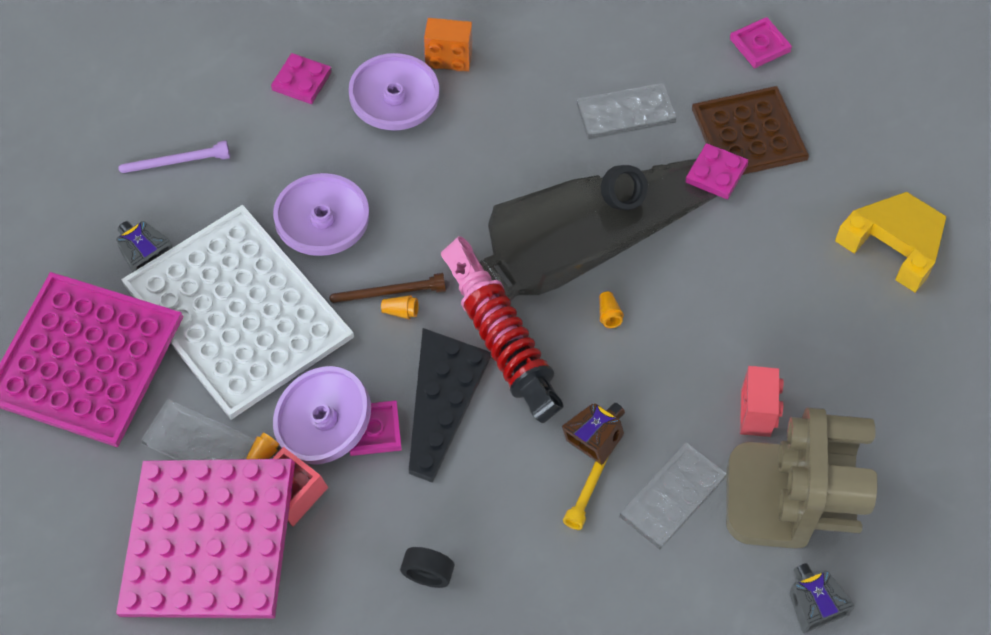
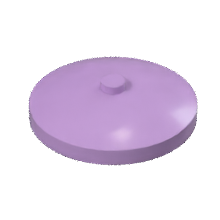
[349,53,439,130]
[273,173,369,256]
[273,366,371,465]

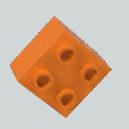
[424,18,472,71]

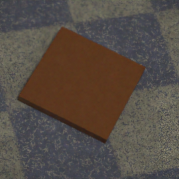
[692,86,809,175]

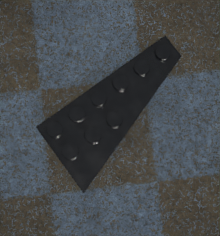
[409,328,491,483]

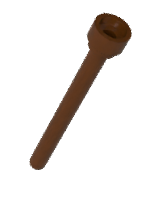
[329,273,446,303]

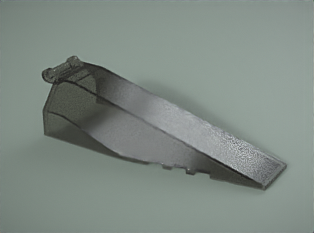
[480,159,717,300]

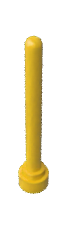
[563,458,608,530]

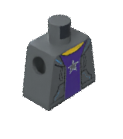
[116,221,172,272]
[790,563,854,634]

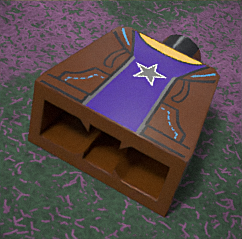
[562,402,625,465]

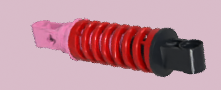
[441,236,564,423]

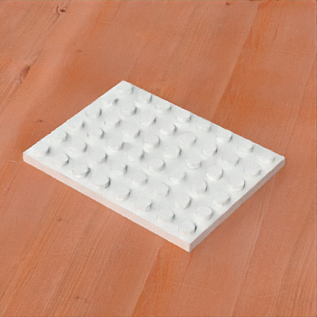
[121,205,354,420]

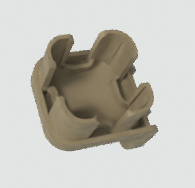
[726,407,877,548]

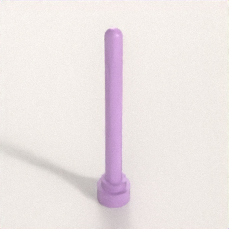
[118,140,230,173]

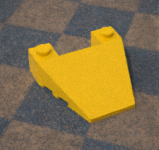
[835,192,947,293]

